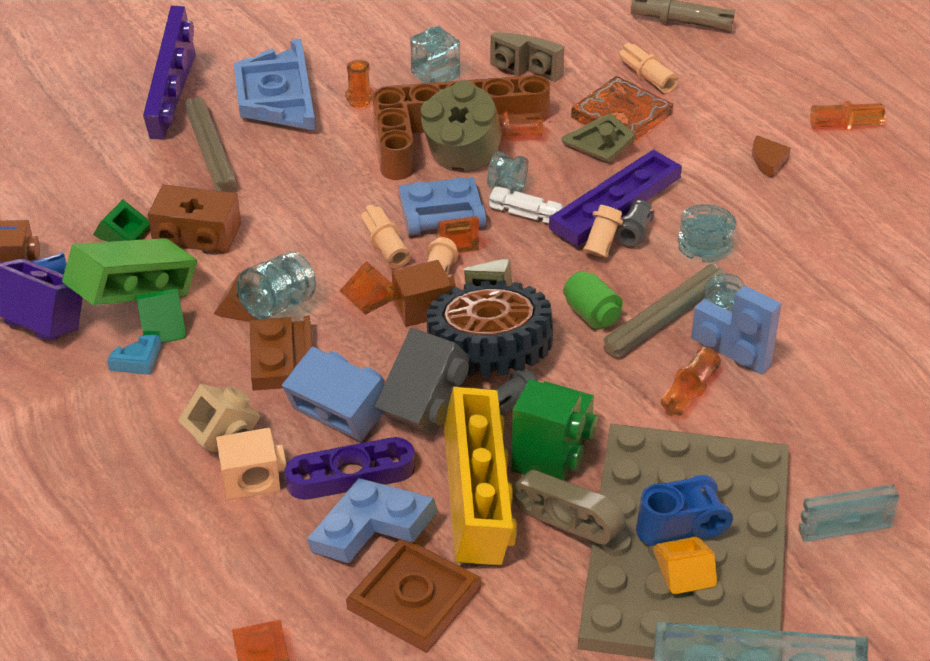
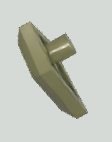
[561,113,636,163]

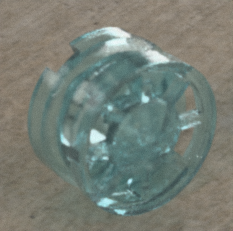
[678,204,736,263]

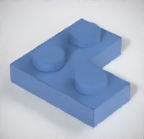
[691,285,781,375]
[307,478,438,563]

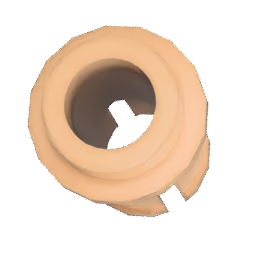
[583,205,623,258]
[427,237,458,275]

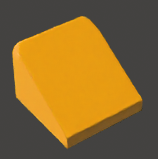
[653,536,717,594]

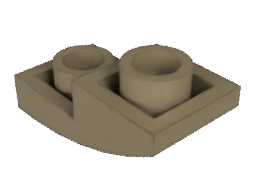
[490,32,565,82]

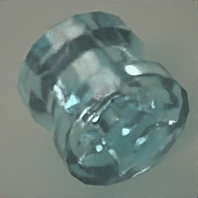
[487,151,528,193]

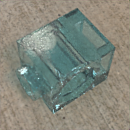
[410,25,460,83]

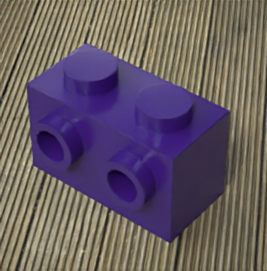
[0,259,83,339]

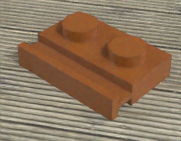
[250,316,312,391]

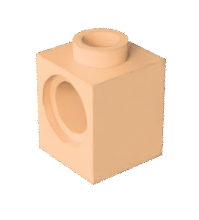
[216,428,286,500]

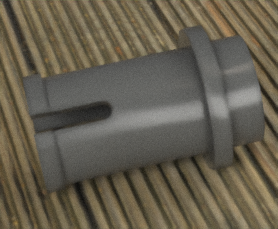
[616,200,655,246]
[495,369,538,416]

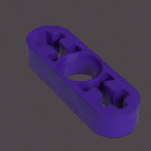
[285,437,415,500]

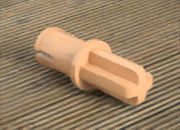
[619,43,679,94]
[361,204,411,269]

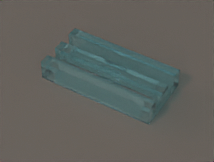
[798,484,899,542]

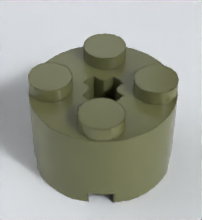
[421,80,502,171]

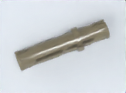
[631,0,735,32]

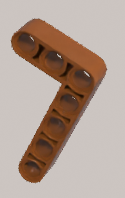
[373,75,550,180]

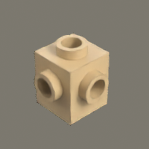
[178,383,261,452]

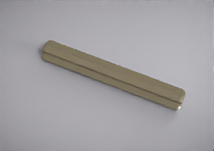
[185,96,236,192]
[603,264,725,358]

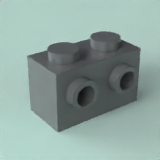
[374,327,471,436]

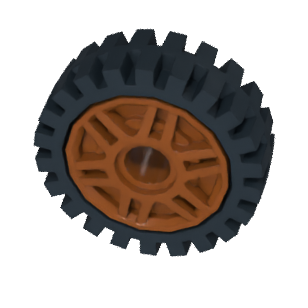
[427,280,553,377]

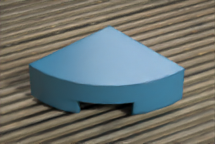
[107,335,162,375]

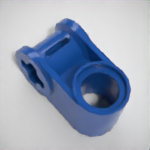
[636,475,733,546]

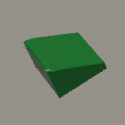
[93,199,150,242]
[136,288,186,343]

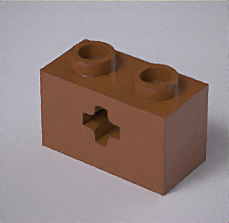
[148,184,241,253]

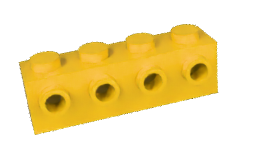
[444,387,517,565]

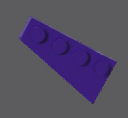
[143,5,196,140]

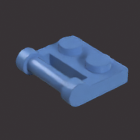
[399,177,486,236]

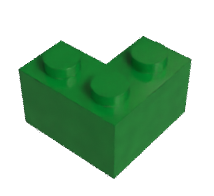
[511,379,599,481]

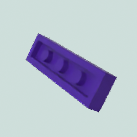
[549,149,682,247]

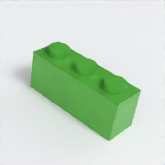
[62,238,198,305]

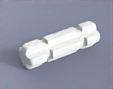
[489,186,564,224]

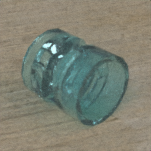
[237,251,316,319]

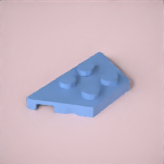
[234,39,316,130]

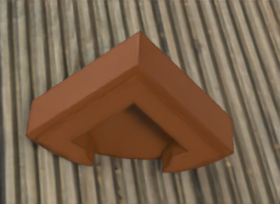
[752,135,791,177]

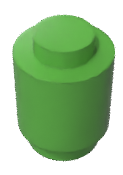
[563,271,623,329]

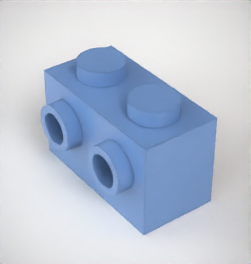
[281,346,385,442]

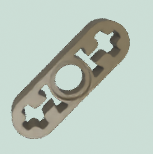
[512,470,626,544]

